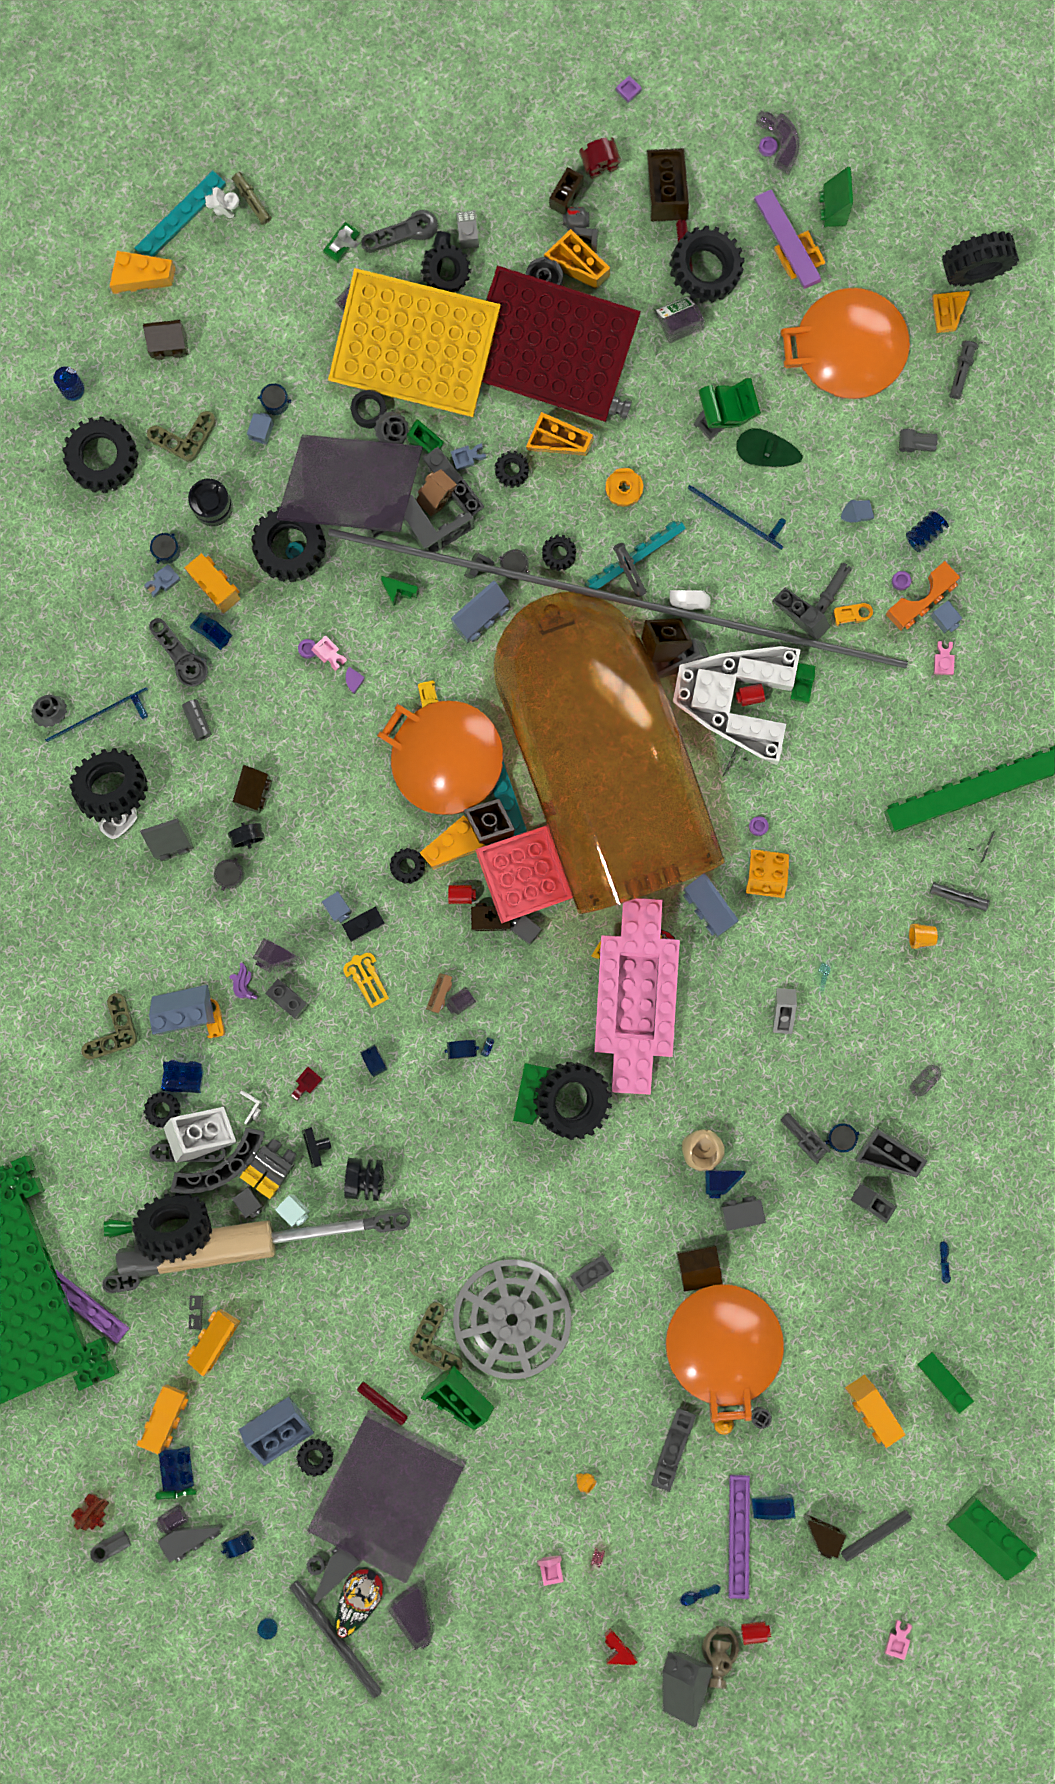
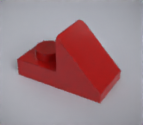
[604,1628,638,1665]

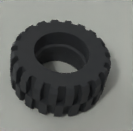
[251,505,326,583]

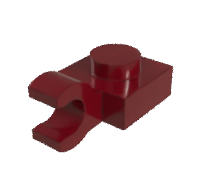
[291,1067,323,1101]

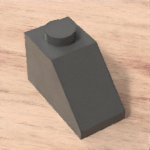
[850,1183,897,1224]

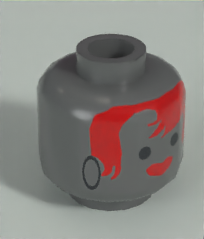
[563,207,589,232]

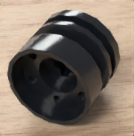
[344,1158,384,1201]

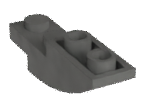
[423,447,485,516]

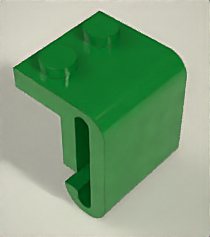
[698,378,761,428]

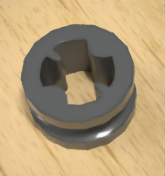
[307,1555,325,1575]

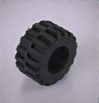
[421,244,471,292]

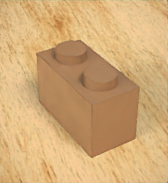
[416,469,457,516]

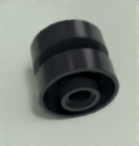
[188,478,233,526]

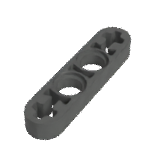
[149,1144,227,1162]

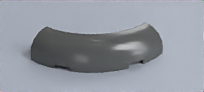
[170,1127,265,1193]

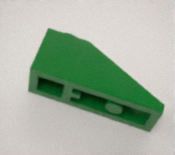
[917,1352,974,1414]

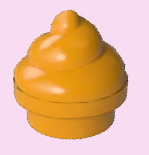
[714,1420,734,1435]
[576,1473,597,1494]

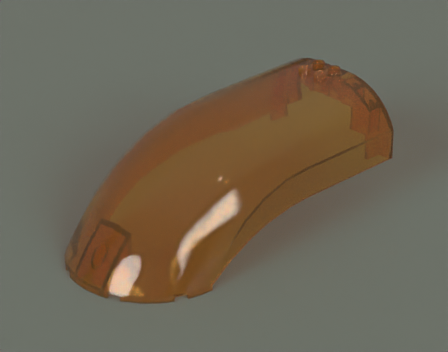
[494,591,725,914]

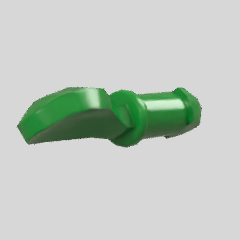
[155,1488,197,1500]

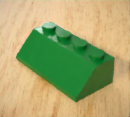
[946,1495,1037,1581]

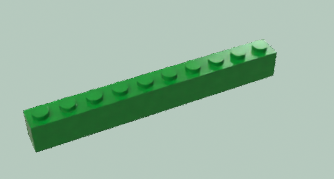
[884,746,1055,834]

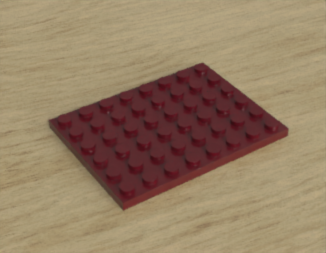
[482,265,641,422]

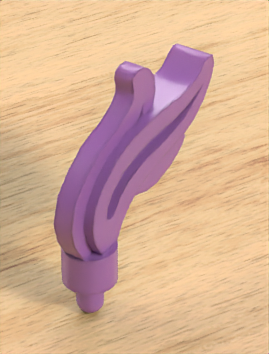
[229,963,258,1000]

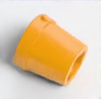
[909,924,938,949]

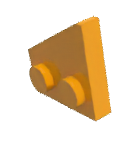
[932,291,970,333]

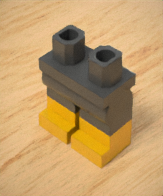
[240,1138,297,1199]

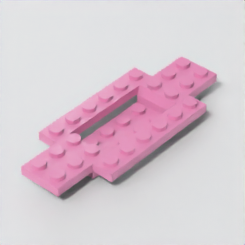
[594,897,680,1095]

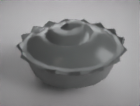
[374,410,409,448]
[31,695,67,728]

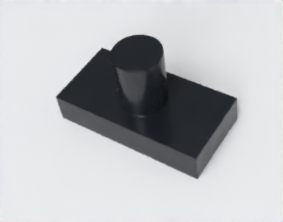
[342,906,385,942]
[302,1127,331,1168]

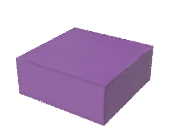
[616,76,642,103]

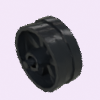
[228,822,265,849]

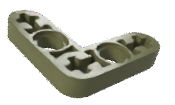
[147,411,216,462]
[81,993,137,1060]
[409,1302,463,1371]

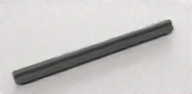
[289,1580,382,1698]

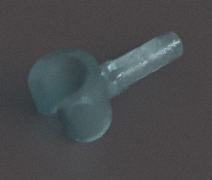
[818,963,831,991]

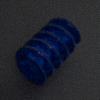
[53,366,85,401]
[906,511,949,553]

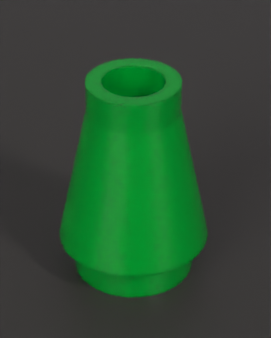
[104,1219,132,1238]

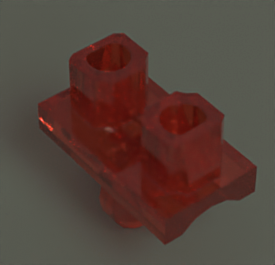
[71,1493,109,1531]

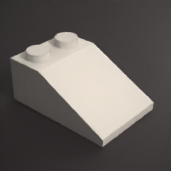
[163,1107,236,1163]

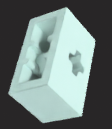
[275,1195,310,1226]

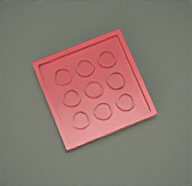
[475,826,572,923]

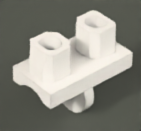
[205,187,239,218]

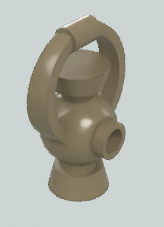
[702,1626,739,1689]

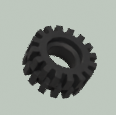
[495,451,529,488]
[542,534,576,571]
[390,848,425,884]
[143,1092,181,1128]
[296,1439,334,1477]

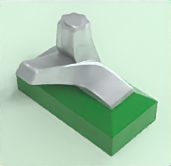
[323,222,360,263]

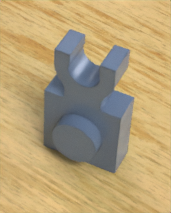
[450,444,486,471]
[144,564,180,598]

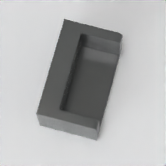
[570,1254,614,1293]

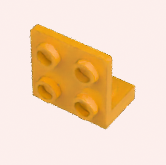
[746,849,789,898]

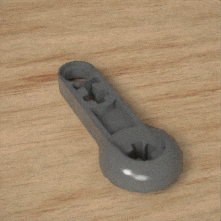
[361,209,438,253]
[149,618,208,687]

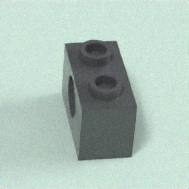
[265,979,309,1020]

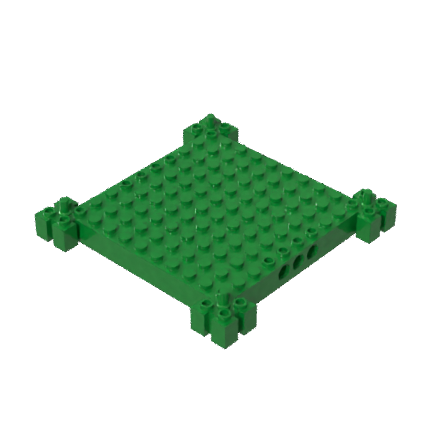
[0,1155,120,1404]

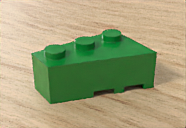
[513,1063,555,1125]
[421,1366,495,1431]

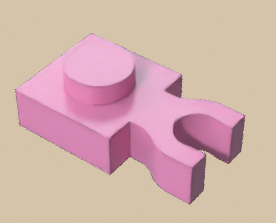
[311,636,347,671]
[934,641,955,675]
[884,1619,912,1660]

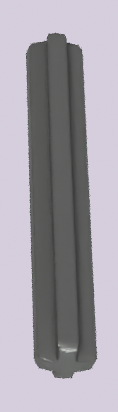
[841,1510,912,1562]

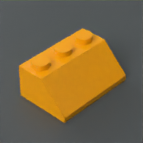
[187,1309,241,1377]

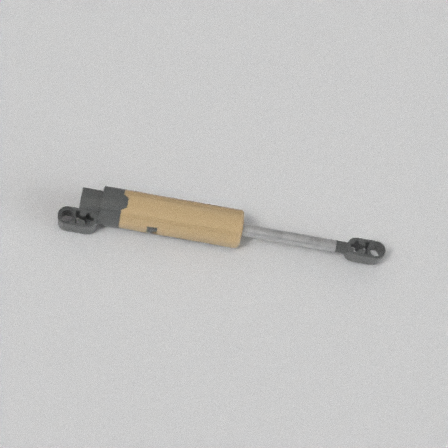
[102,1208,411,1293]

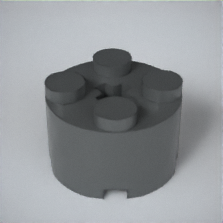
[525,257,563,286]

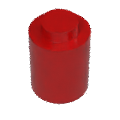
[735,683,765,707]
[448,885,476,904]
[741,1621,771,1645]

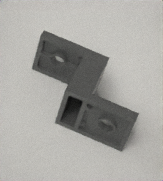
[364,495,474,553]

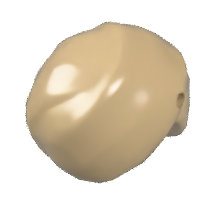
[682,1130,725,1171]

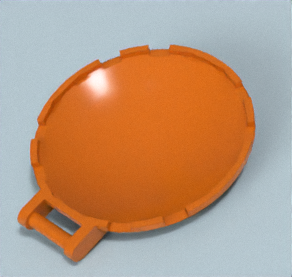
[780,288,910,399]
[377,701,504,815]
[666,1285,784,1423]

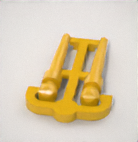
[343,953,389,1008]

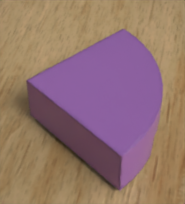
[346,667,365,694]

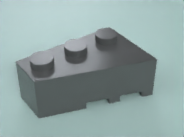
[855,1126,927,1178]

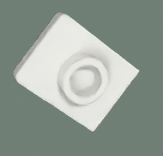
[240,1091,262,1125]

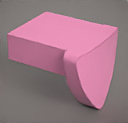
[537,1556,563,1586]

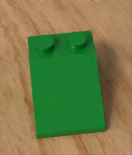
[819,167,853,227]

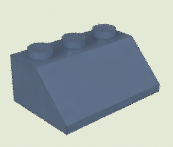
[451,581,510,643]
[683,873,739,937]
[149,985,215,1035]
[239,1397,314,1466]

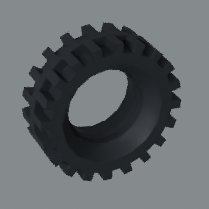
[669,225,745,303]
[942,231,1019,287]
[62,417,138,493]
[69,748,148,822]
[533,1062,612,1140]
[132,1193,212,1263]

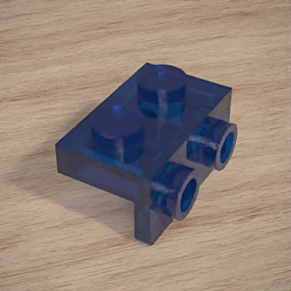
[161,1060,204,1093]
[159,1446,194,1491]

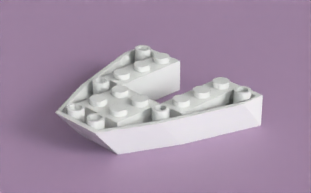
[673,646,800,765]

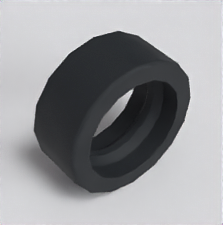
[350,390,387,429]

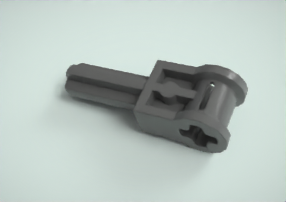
[781,1113,831,1164]

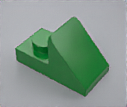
[407,419,444,454]
[381,576,419,606]
[790,663,816,703]

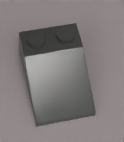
[140,818,194,861]
[663,1652,713,1727]

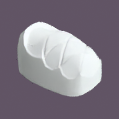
[669,590,711,611]
[98,807,137,839]

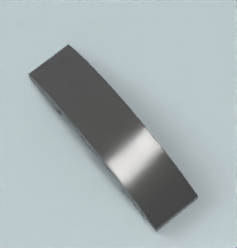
[651,1408,696,1492]

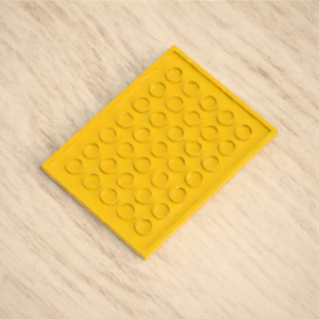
[328,268,501,418]

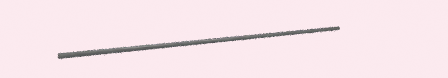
[328,528,908,669]

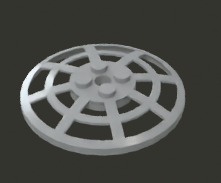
[453,1259,571,1379]

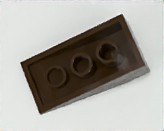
[647,148,689,222]

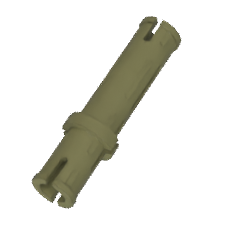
[231,172,271,225]

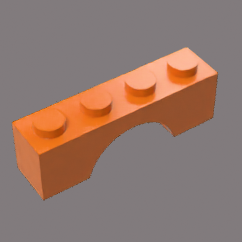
[886,561,960,631]

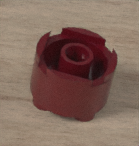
[579,137,622,178]

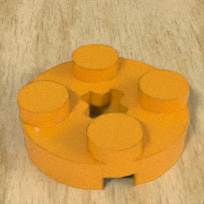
[605,468,643,507]

